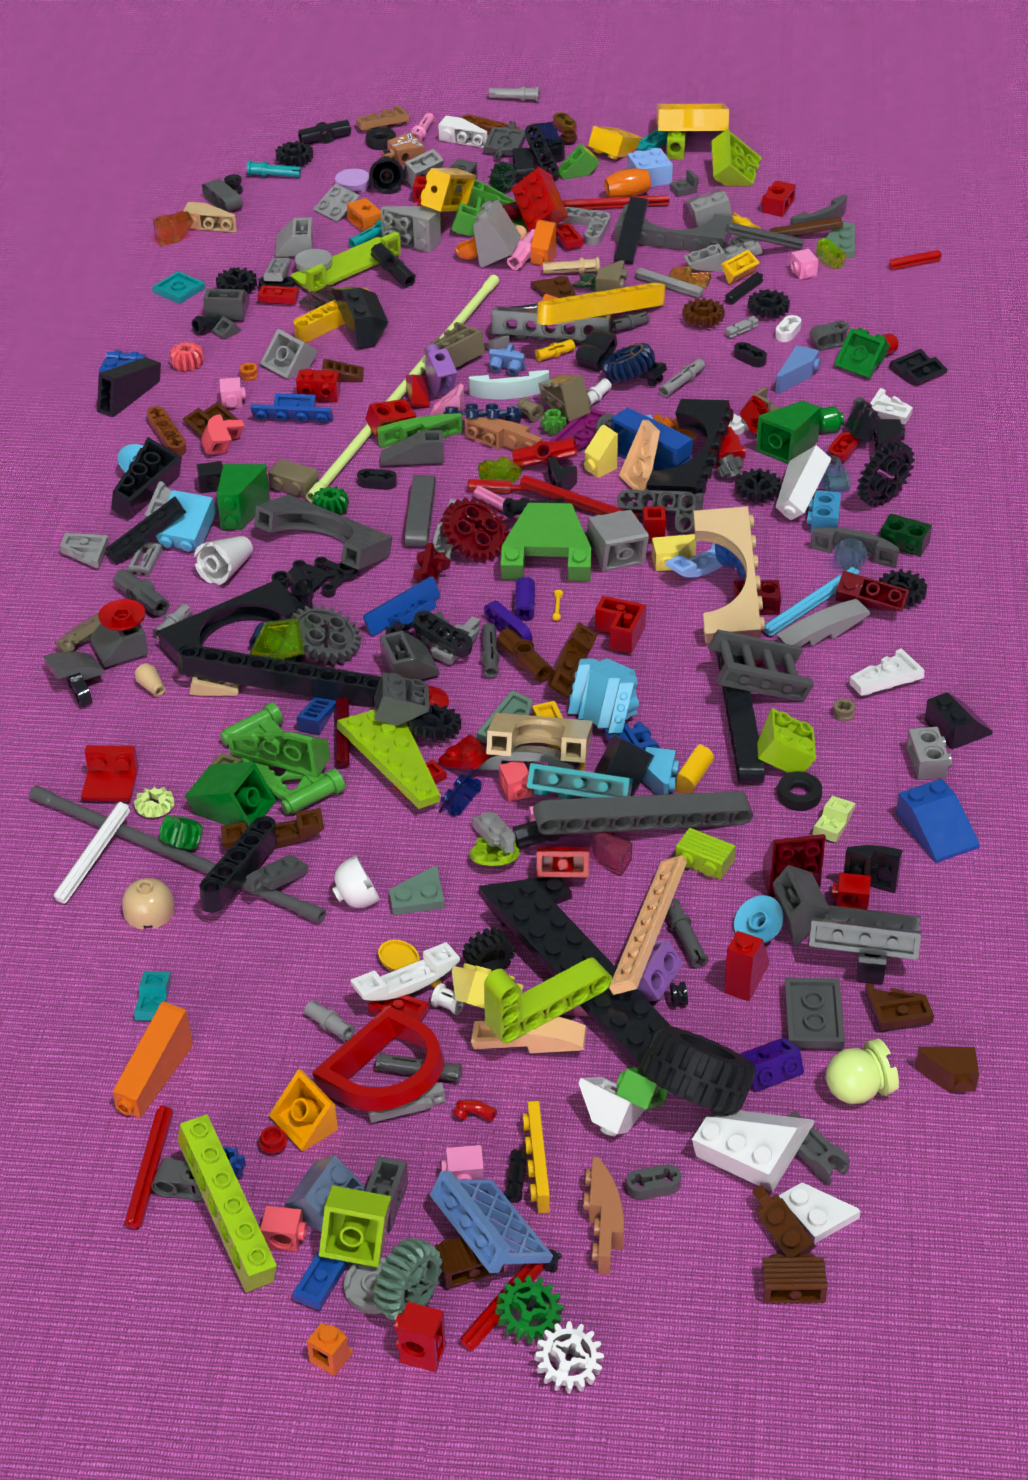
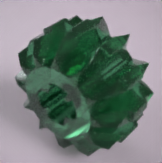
[488,161,518,193]

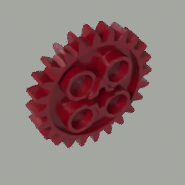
[440,497,510,563]

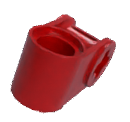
[740,396,769,433]

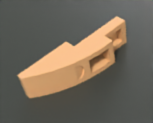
[471,1017,587,1053]

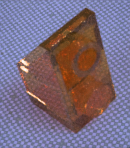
[153,211,193,247]

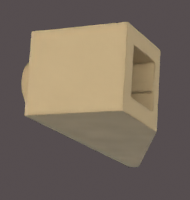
[182,202,237,232]

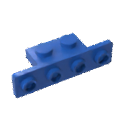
[250,393,334,423]
[363,577,440,636]

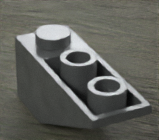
[381,430,444,466]

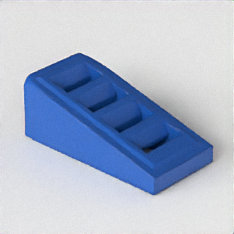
[296,697,336,735]

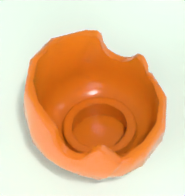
[455,236,478,260]

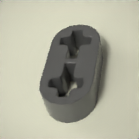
[626,1165,681,1200]

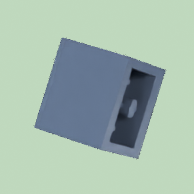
[285,1155,366,1232]

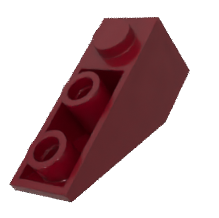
[835,570,909,612]

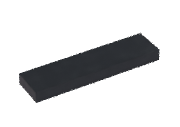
[614,197,649,264]
[106,496,186,565]

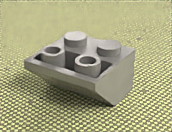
[275,217,314,258]

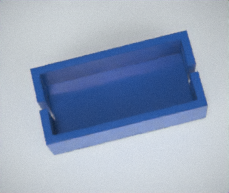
[611,407,693,470]

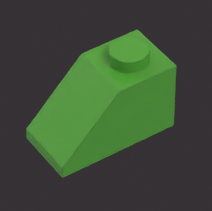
[559,143,600,180]

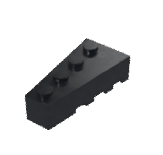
[111,437,182,520]

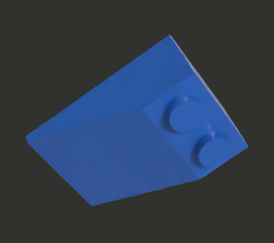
[896,778,980,863]

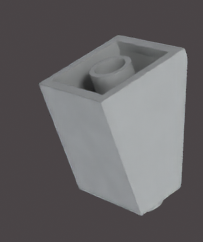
[473,199,521,268]
[587,510,649,572]

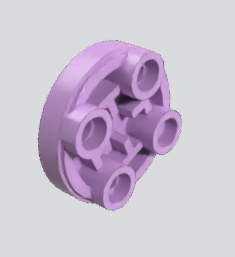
[335,169,370,193]

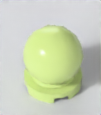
[825,1038,899,1105]

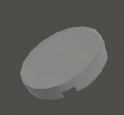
[295,249,332,273]
[343,1257,386,1314]

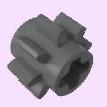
[717,454,744,480]

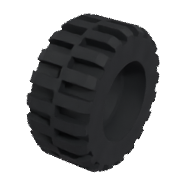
[640,1025,756,1114]

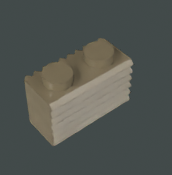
[268,459,319,498]

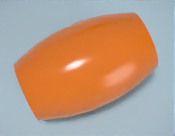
[604,168,651,198]

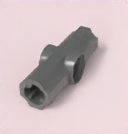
[113,569,169,617]

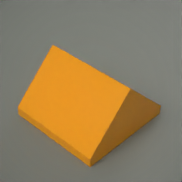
[269,1069,338,1151]

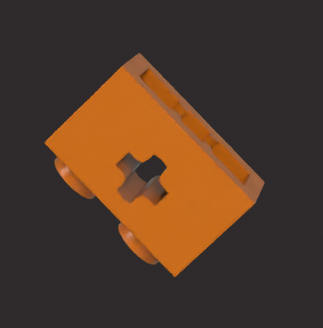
[347,198,381,232]

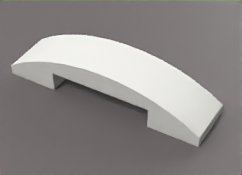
[350,942,460,1001]

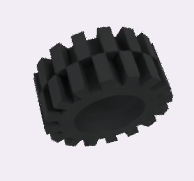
[462,927,515,971]

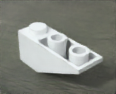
[438,116,488,148]

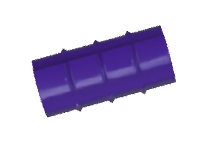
[514,577,535,621]

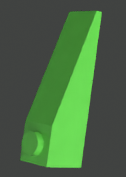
[227,732,331,777]

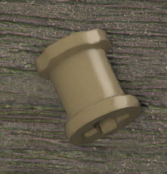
[517,397,544,422]

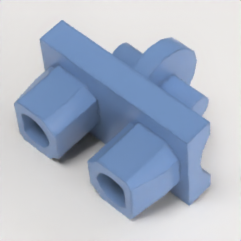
[489,344,527,376]

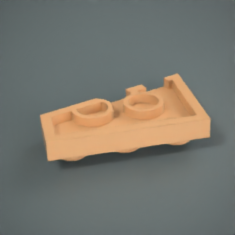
[619,420,660,490]

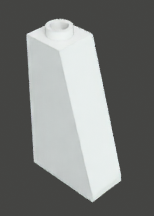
[776,445,831,520]

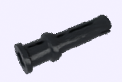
[503,497,565,518]

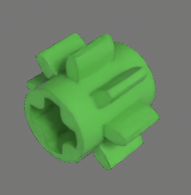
[541,409,567,435]

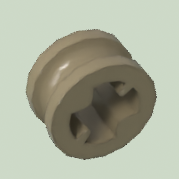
[833,699,855,722]

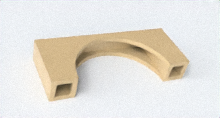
[694,506,765,643]

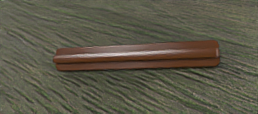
[770,217,843,236]

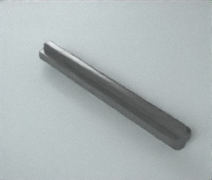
[725,222,804,249]

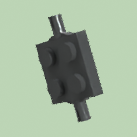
[484,121,526,161]

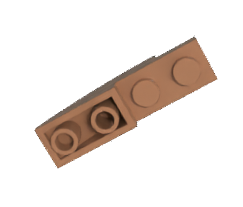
[465,417,543,456]
[584,1157,624,1275]

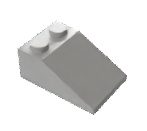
[684,189,733,227]

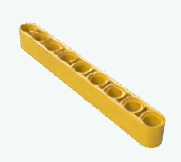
[537,283,666,325]

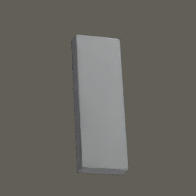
[264,258,291,281]

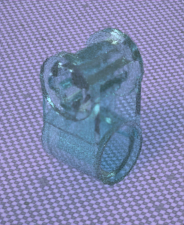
[821,455,851,492]

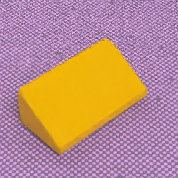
[721,250,760,284]

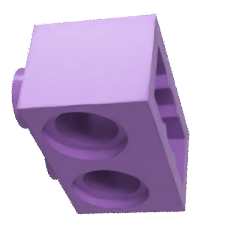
[637,940,683,1001]

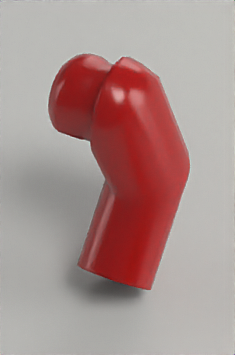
[453,1100,497,1122]

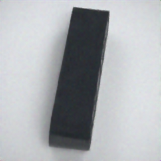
[199,816,277,913]

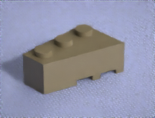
[424,322,485,368]
[538,375,591,421]

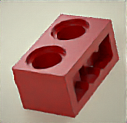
[365,399,416,436]

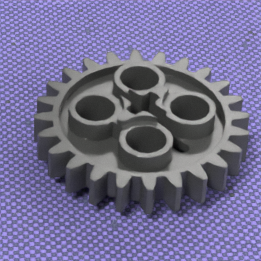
[286,605,362,665]

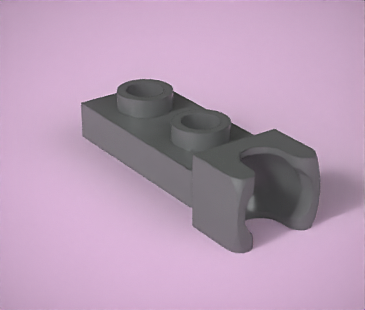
[788,1111,850,1185]

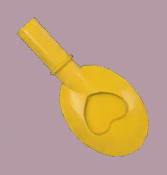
[378,939,441,988]

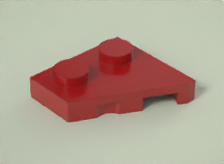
[438,734,490,770]

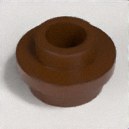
[560,129,577,144]

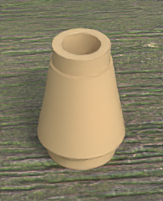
[135,663,166,697]

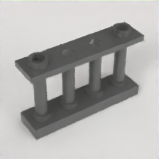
[708,629,814,702]
[809,905,921,960]

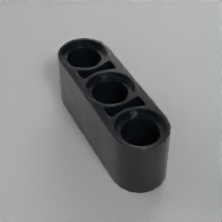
[512,147,534,182]

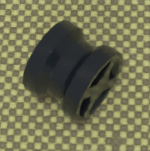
[224,174,243,195]

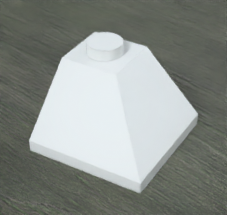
[579,1077,645,1137]

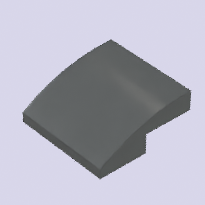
[43,651,105,680]

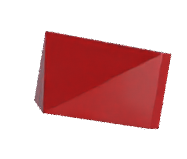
[406,374,430,408]

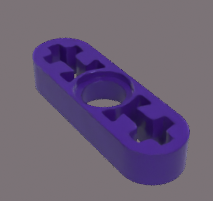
[484,600,533,641]

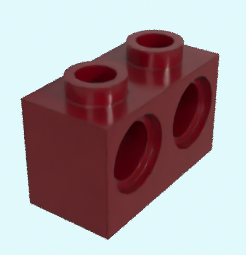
[732,580,781,615]

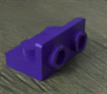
[740,1037,804,1092]

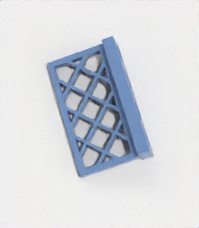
[430,1171,553,1273]

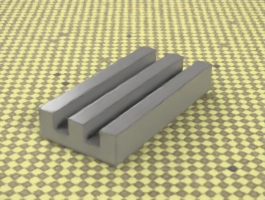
[127,542,163,577]

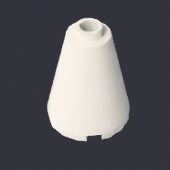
[194,536,253,585]

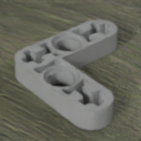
[562,207,611,246]

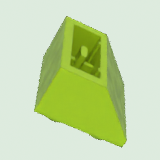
[757,708,816,773]

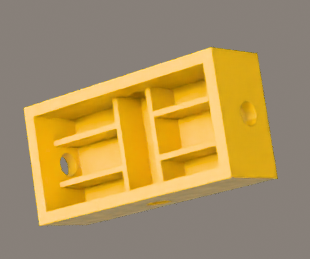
[421,168,476,212]

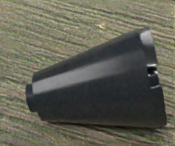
[369,156,405,194]

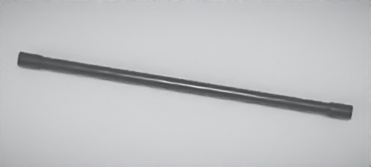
[29,785,326,924]

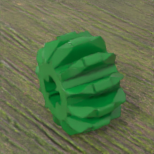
[312,486,349,516]
[159,815,203,850]

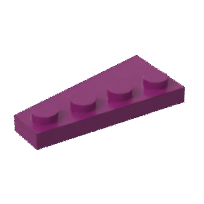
[543,408,611,455]

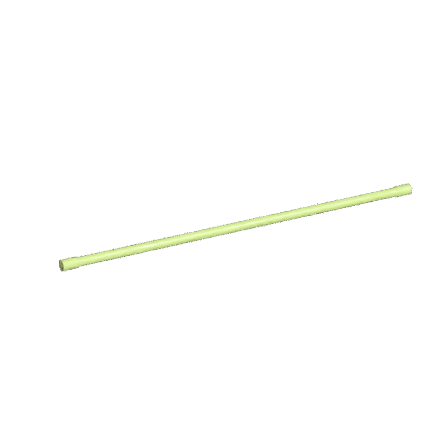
[306,275,499,503]

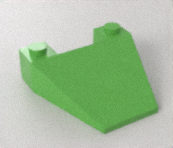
[451,179,528,236]
[501,503,591,581]

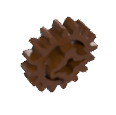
[682,298,725,328]

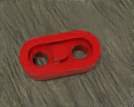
[828,432,858,463]

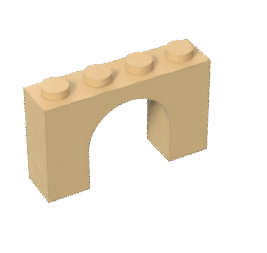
[486,713,593,763]

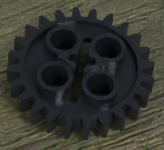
[857,440,915,507]

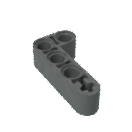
[617,490,703,535]

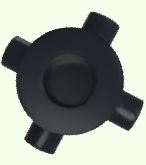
[543,1249,562,1272]

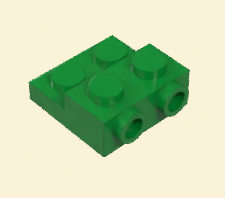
[834,328,890,380]

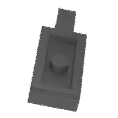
[245,855,308,894]

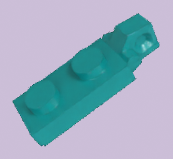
[636,129,668,151]

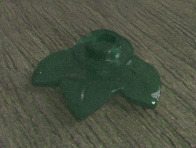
[572,273,597,291]

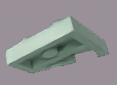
[389,866,445,915]

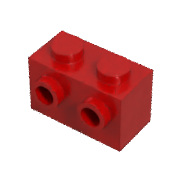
[296,369,341,403]

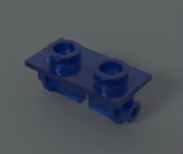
[439,769,482,817]

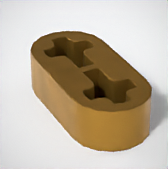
[553,112,576,132]

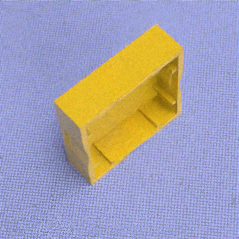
[656,104,729,131]

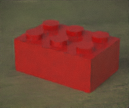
[511,167,568,231]

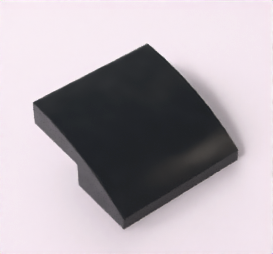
[889,349,948,386]
[844,845,903,893]

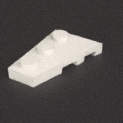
[850,648,925,696]

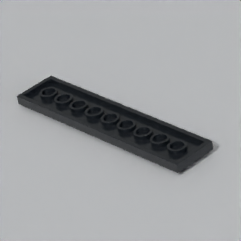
[487,877,672,1067]

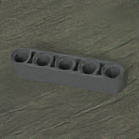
[405,475,436,547]

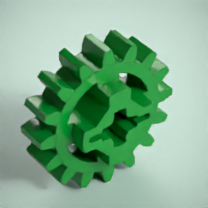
[495,1275,564,1345]

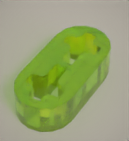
[816,238,846,269]

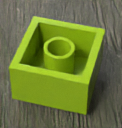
[319,1185,391,1267]

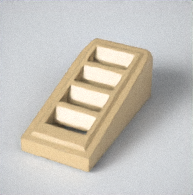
[189,677,240,696]

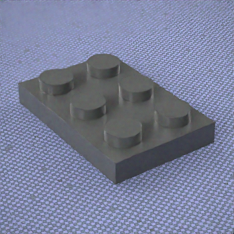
[784,978,845,1049]

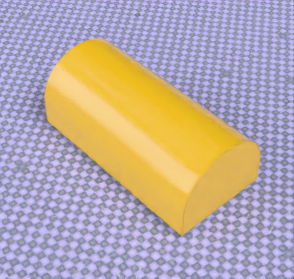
[675,744,714,794]

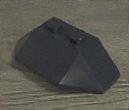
[332,287,388,350]

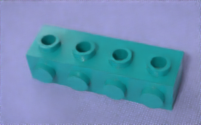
[527,763,633,799]

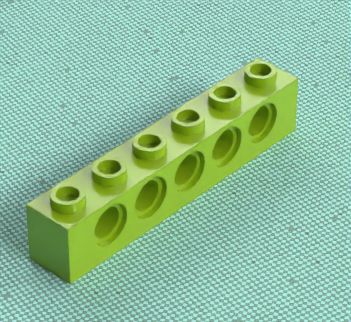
[178,1114,277,1293]

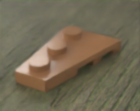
[356,105,410,131]

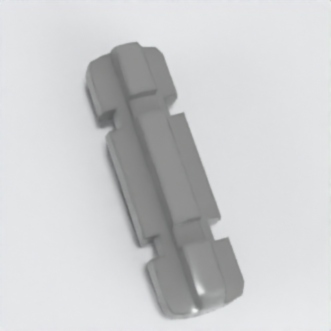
[725,316,759,338]

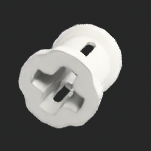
[431,983,465,1015]

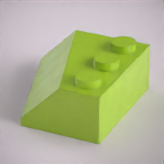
[712,129,762,186]

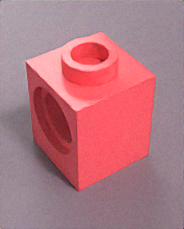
[499,761,532,802]
[260,1206,307,1252]

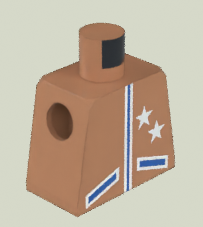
[381,132,425,166]

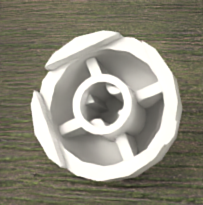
[332,855,380,908]

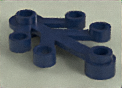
[443,403,523,420]

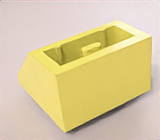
[452,963,524,1009]

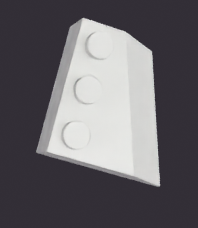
[692,1110,815,1192]

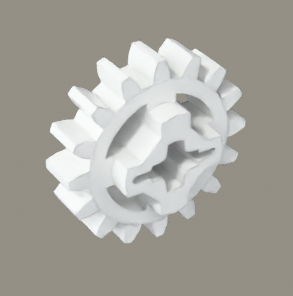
[534,1321,604,1394]

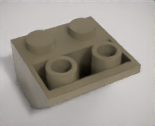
[596,260,628,314]

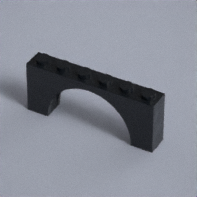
[647,399,734,501]
[158,579,305,677]

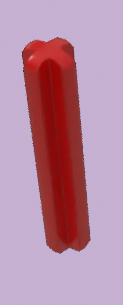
[888,250,942,270]

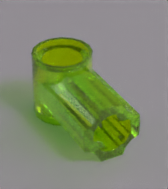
[477,456,521,483]

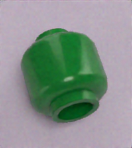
[819,406,844,434]

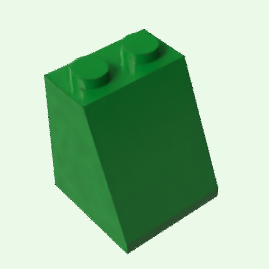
[756,401,821,464]
[217,464,270,530]
[185,762,276,828]

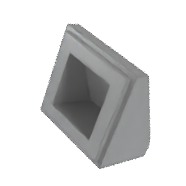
[484,336,509,351]

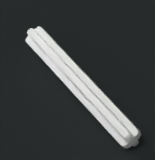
[54,802,130,904]

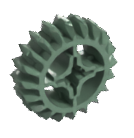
[373,1237,442,1321]

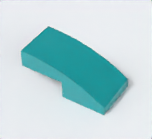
[134,971,171,1021]

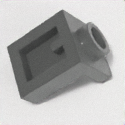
[670,169,699,197]

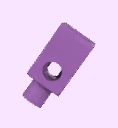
[425,344,457,397]

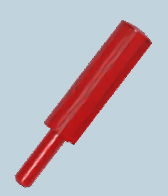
[467,479,531,494]

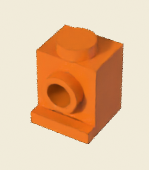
[307,1322,353,1376]

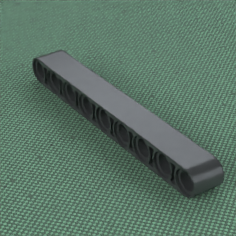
[533,791,753,835]

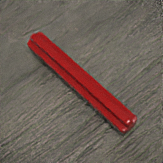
[460,1263,544,1351]

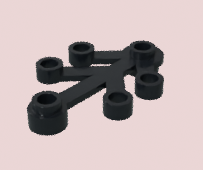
[271,557,358,599]

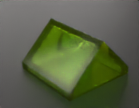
[249,618,305,659]

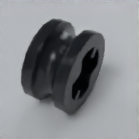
[670,981,688,1007]

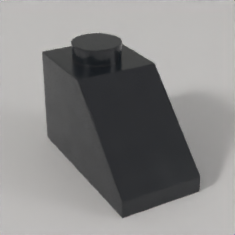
[873,419,905,451]

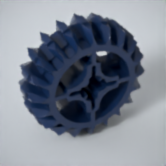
[602,343,656,383]

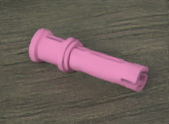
[410,113,434,142]

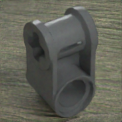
[809,321,849,350]
[151,1158,204,1201]

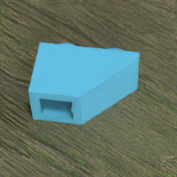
[642,747,679,795]

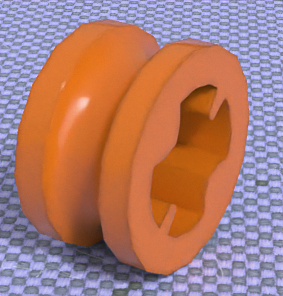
[239,363,258,381]

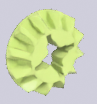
[134,786,174,818]

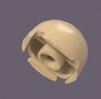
[122,878,175,929]

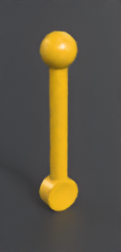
[552,590,563,621]

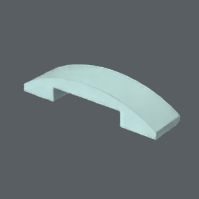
[469,370,549,400]

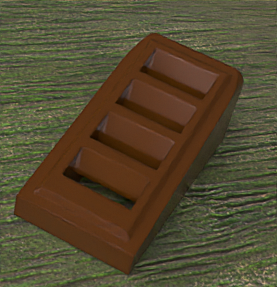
[322,359,364,382]

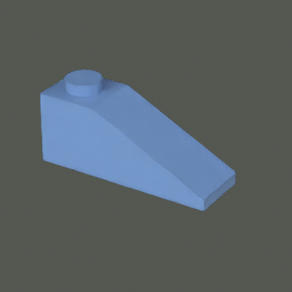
[775,345,821,394]

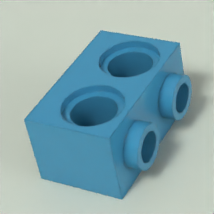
[807,490,841,534]

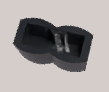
[576,328,618,372]
[845,400,880,442]

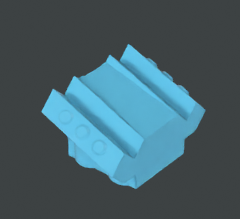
[568,658,639,733]

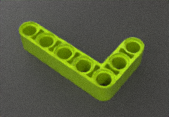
[484,958,612,1043]

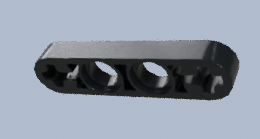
[525,124,559,182]

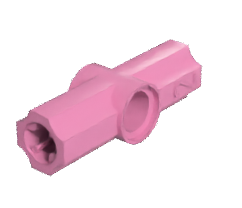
[507,229,535,270]

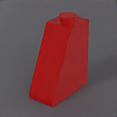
[724,931,769,1001]

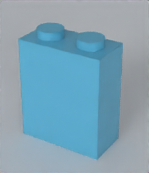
[156,490,217,552]

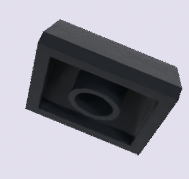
[594,734,655,796]

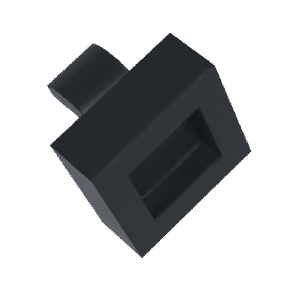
[640,362,667,386]

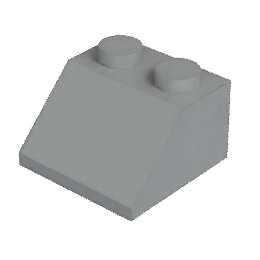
[260,329,318,379]

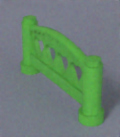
[219,702,346,815]

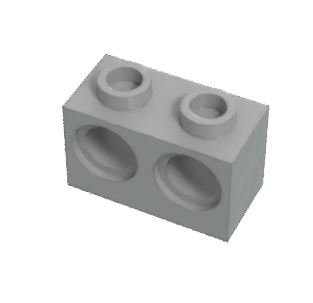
[404,149,444,188]
[906,727,952,780]

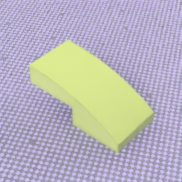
[812,796,856,842]

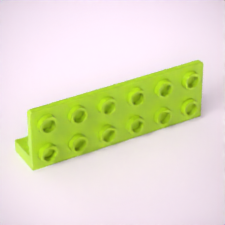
[290,232,401,293]

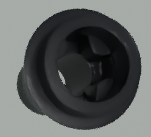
[191,315,221,335]

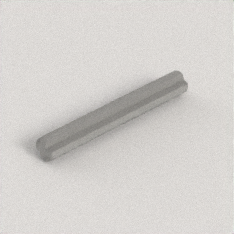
[636,268,704,298]

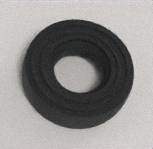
[366,128,396,150]
[777,772,822,811]

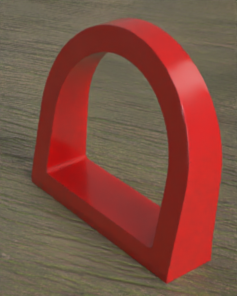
[312,1006,445,1111]

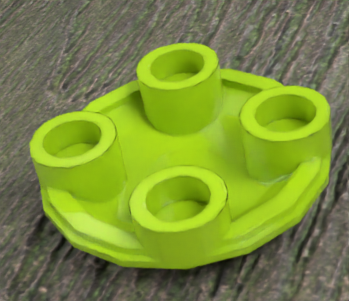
[469,837,520,866]

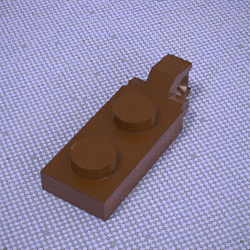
[752,1184,817,1257]

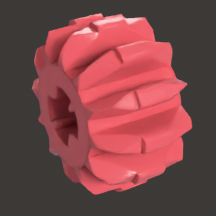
[170,341,204,372]

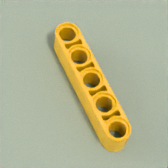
[293,288,369,343]

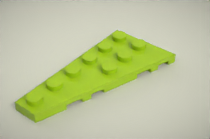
[337,710,440,809]

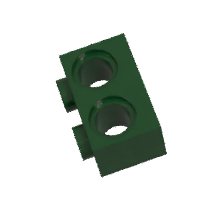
[880,513,932,557]

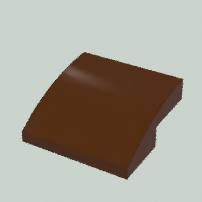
[183,401,238,438]

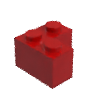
[595,595,646,654]

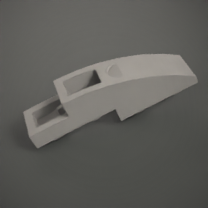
[684,239,762,271]

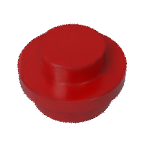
[258,1126,288,1154]

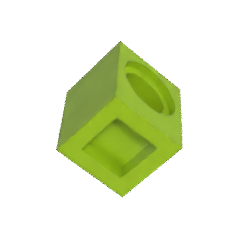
[667,131,686,160]

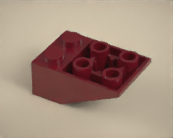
[762,834,826,897]

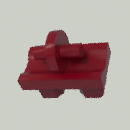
[413,542,451,585]

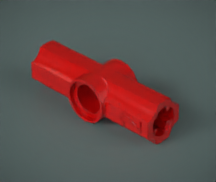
[512,437,578,469]

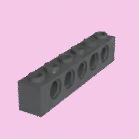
[492,306,611,343]

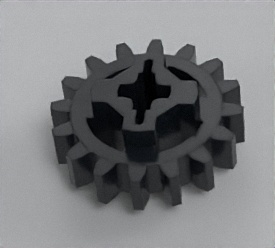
[275,141,314,166]
[216,267,257,294]
[748,289,790,319]
[735,468,782,504]
[879,569,927,608]
[409,704,462,742]

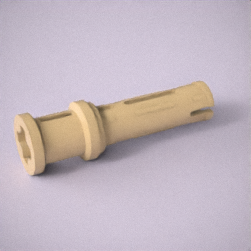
[543,257,600,275]

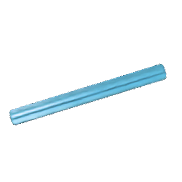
[763,567,859,636]

